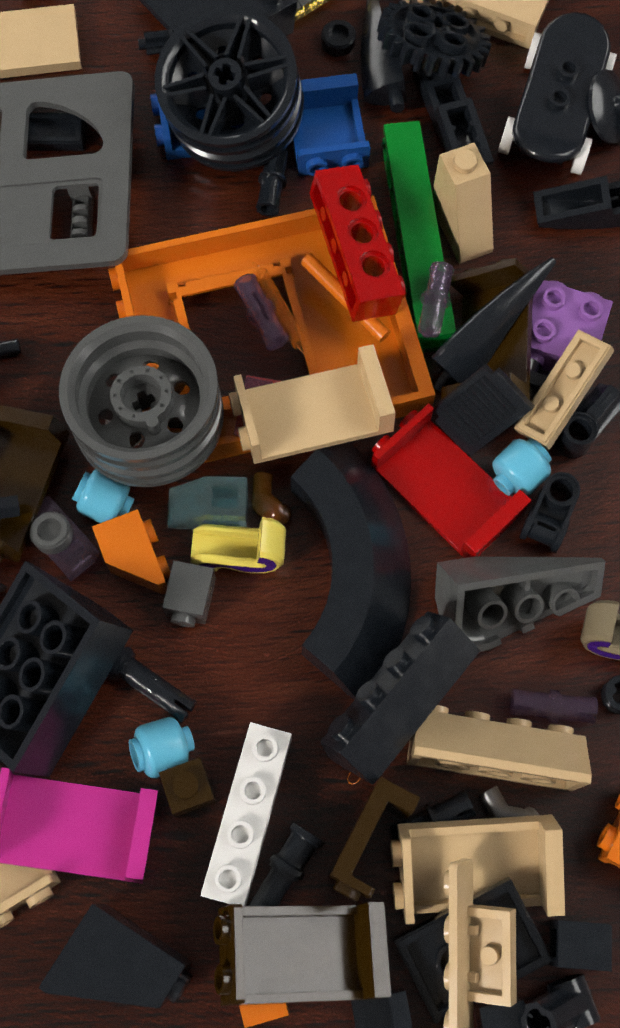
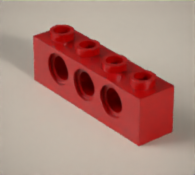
[309,164,406,322]

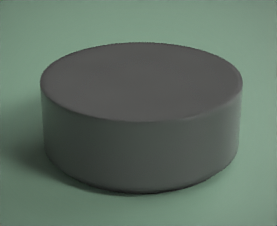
[30,512,74,554]

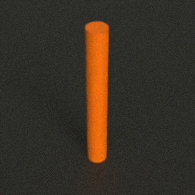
[301,253,391,343]

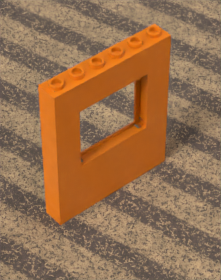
[108,196,436,463]

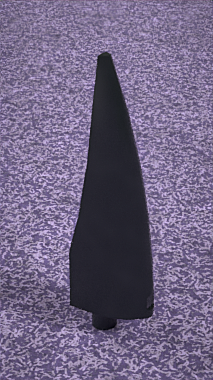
[360,0,407,113]
[431,257,556,393]

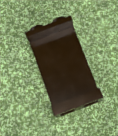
[441,258,533,400]
[0,405,70,563]

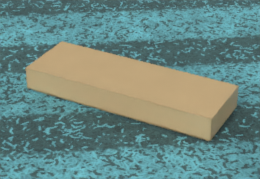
[514,329,614,450]

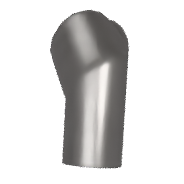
[478,786,539,818]

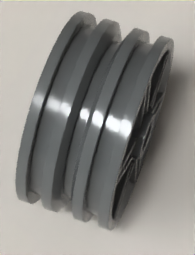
[59,315,224,487]

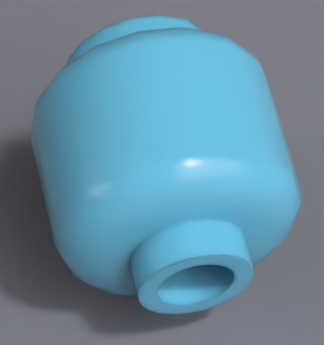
[492,438,552,496]
[72,469,135,523]
[128,717,195,778]

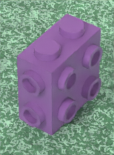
[531,280,613,372]

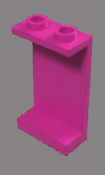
[0,767,158,884]

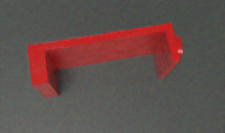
[371,403,532,558]

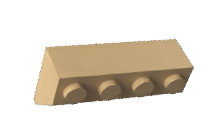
[406,705,592,792]

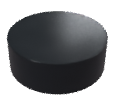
[321,20,356,57]

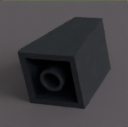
[39,904,193,1008]

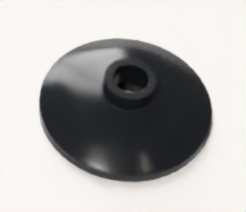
[588,69,620,144]

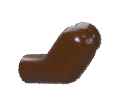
[252,472,292,525]

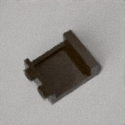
[328,776,420,902]

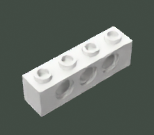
[200,722,292,906]

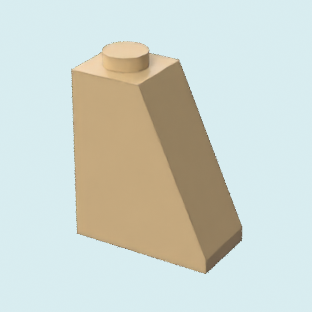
[432,142,494,264]

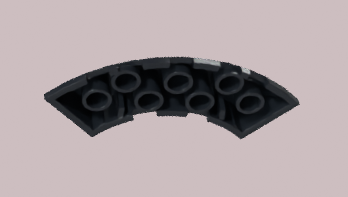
[291,442,411,700]

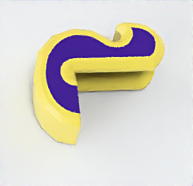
[190,517,286,573]

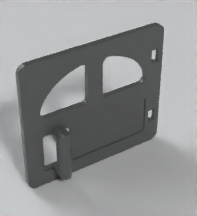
[0,71,135,275]

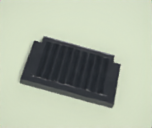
[433,364,535,457]

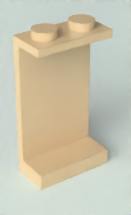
[228,344,396,464]

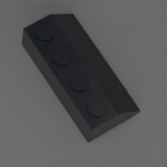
[320,611,480,785]

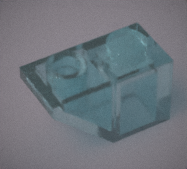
[167,476,249,529]

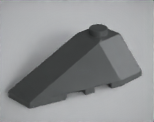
[435,557,606,652]

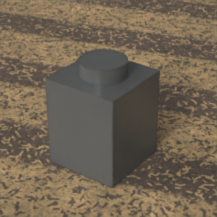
[162,561,216,627]

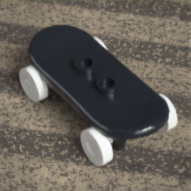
[498,12,617,175]

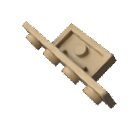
[443,858,517,1028]

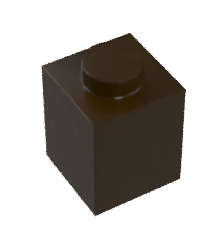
[159,757,217,818]

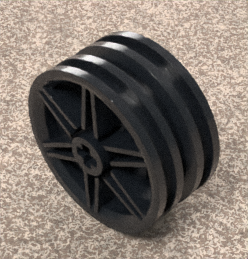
[155,8,304,172]

